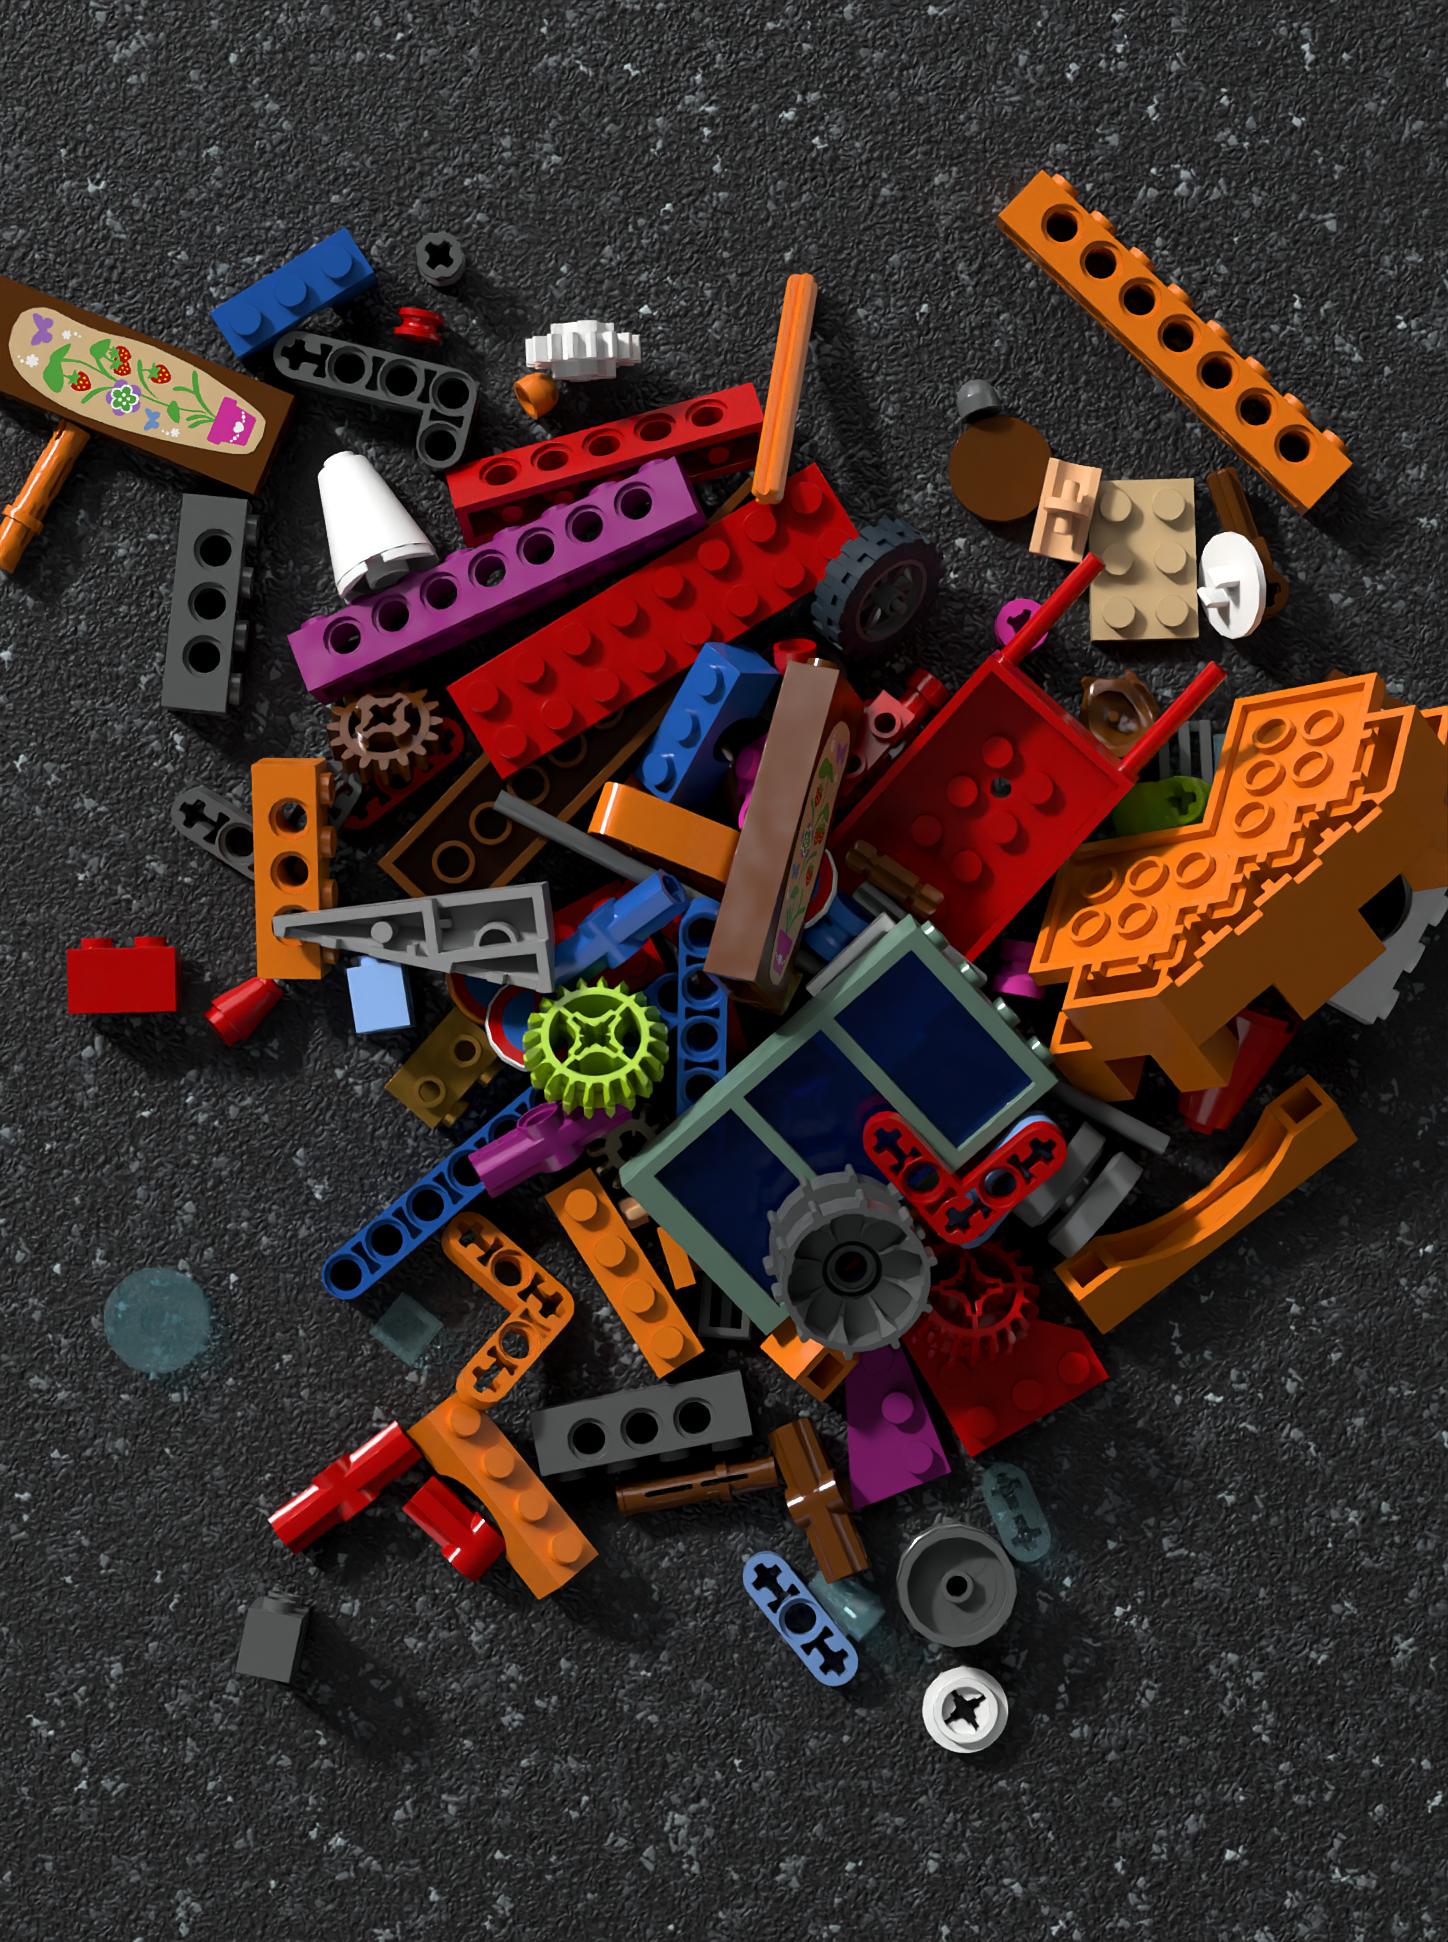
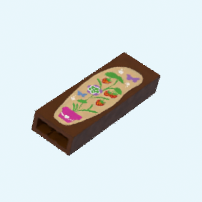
[0,275,299,501]
[703,658,865,1010]

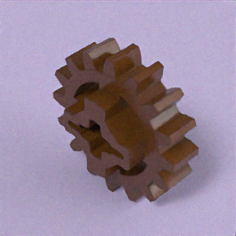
[327,678,445,785]

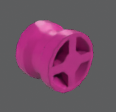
[994,598,1048,654]

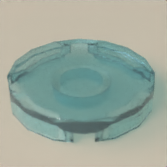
[104,1267,211,1373]

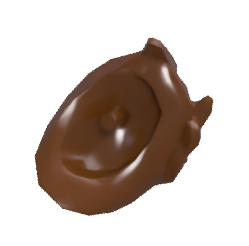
[1080,669,1161,759]

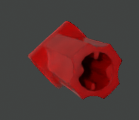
[402,1475,506,1583]

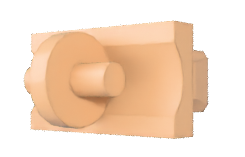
[1028,458,1102,564]

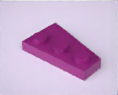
[844,1339,951,1510]

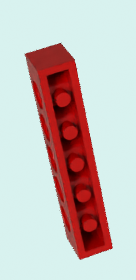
[444,382,764,548]

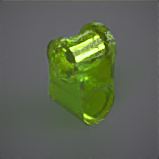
[1111,776,1212,838]

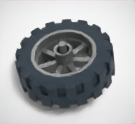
[811,519,945,662]

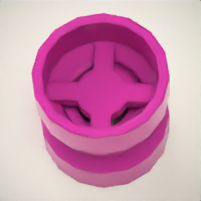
[992,938,1047,1000]

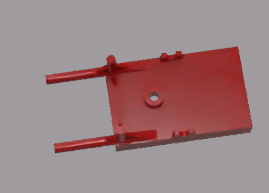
[826,551,1228,963]

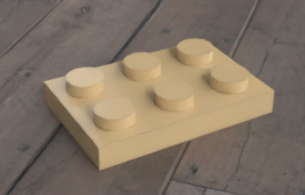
[1087,478,1199,642]

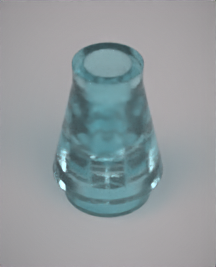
[807,1570,887,1642]

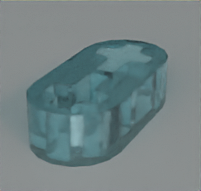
[981,1462,1051,1562]

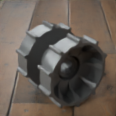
[762,1164,938,1360]

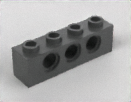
[161,493,260,717]
[529,1368,753,1483]

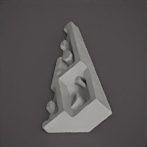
[272,881,555,993]

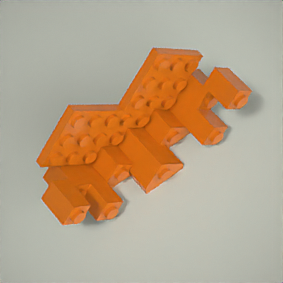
[1028,672,1448,1103]

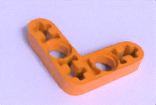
[441,1211,575,1411]

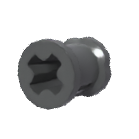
[416,231,466,288]

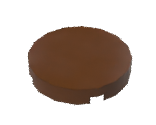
[948,416,1053,524]

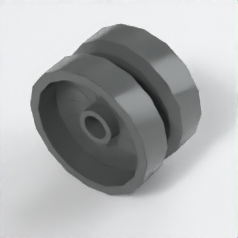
[1011,1121,1143,1259]
[895,1521,1017,1647]

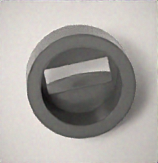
[956,379,1002,424]

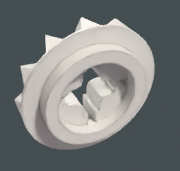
[922,1666,1008,1753]

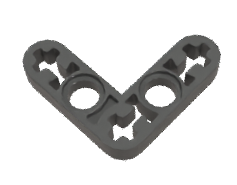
[171,759,367,881]

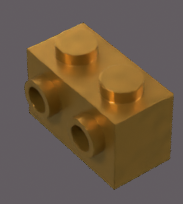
[385,1006,505,1129]

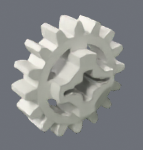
[525,320,641,382]

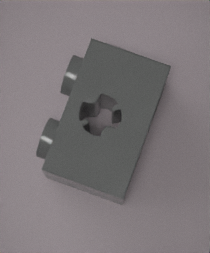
[235,1590,311,1683]

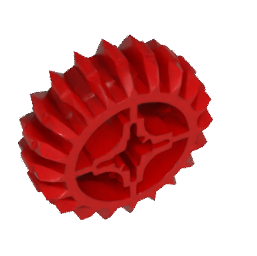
[910,1232,1039,1370]

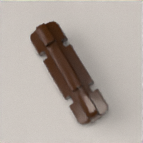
[844,839,944,919]

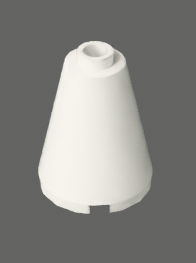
[318,451,439,605]

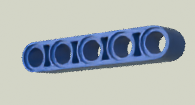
[676,897,727,1166]

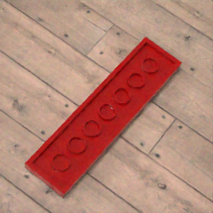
[446,462,859,781]

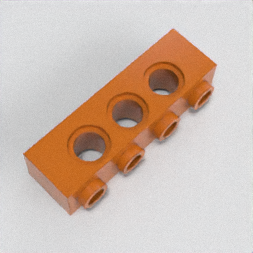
[251,758,340,979]

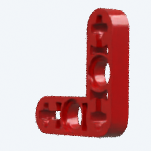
[863,1111,1067,1245]

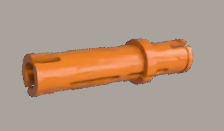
[0,419,91,574]

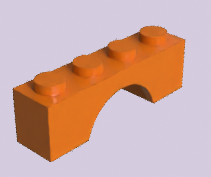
[544,1167,705,1379]
[405,1391,599,1600]

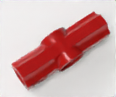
[268,1419,424,1555]

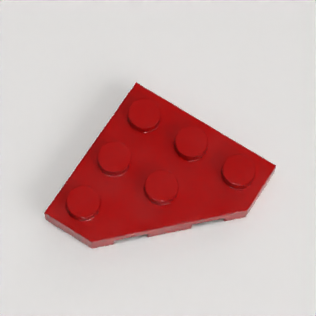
[901,1300,1109,1458]

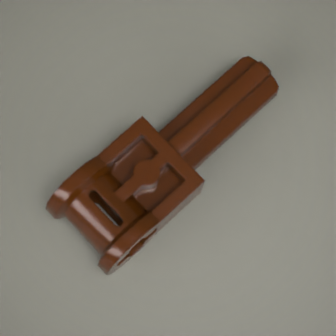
[1206,467,1289,621]

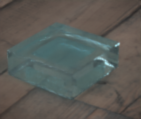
[369,1291,445,1366]

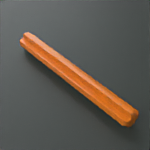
[751,273,818,505]

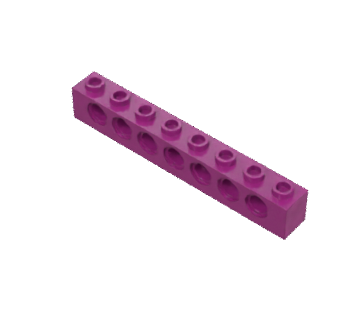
[287,457,709,706]

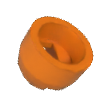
[513,372,559,420]

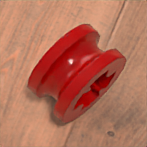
[394,308,445,345]

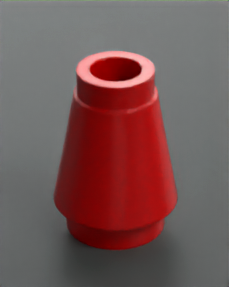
[203,976,284,1047]

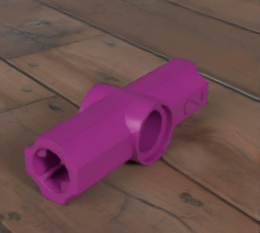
[468,1102,633,1199]

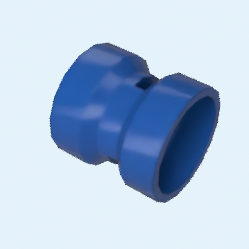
[802,890,873,962]

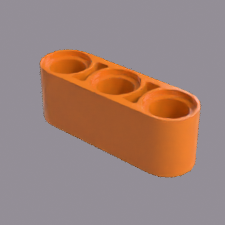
[587,782,741,890]

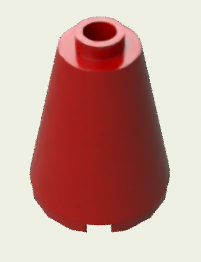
[1177,1000,1300,1135]

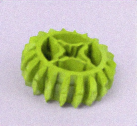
[522,976,669,1120]

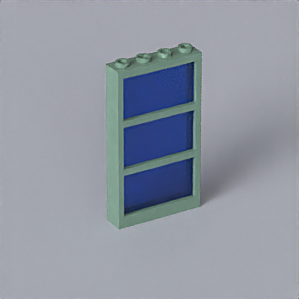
[619,913,1058,1336]

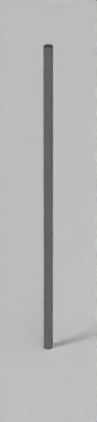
[492,790,1170,1156]

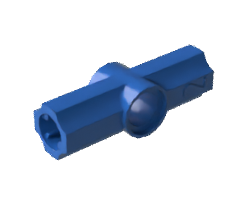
[553,868,690,992]

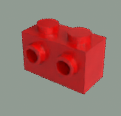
[67,937,182,1015]

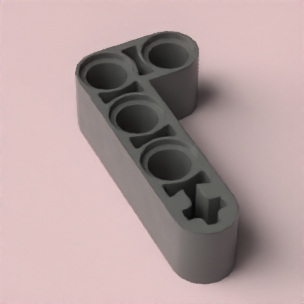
[273,331,479,475]

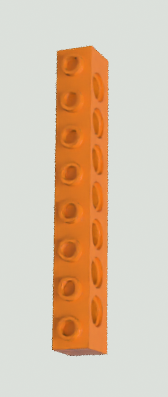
[995,169,1353,516]

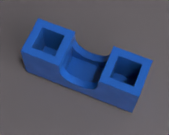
[209,227,378,367]
[633,642,780,806]

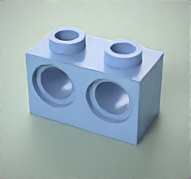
[347,955,417,1035]

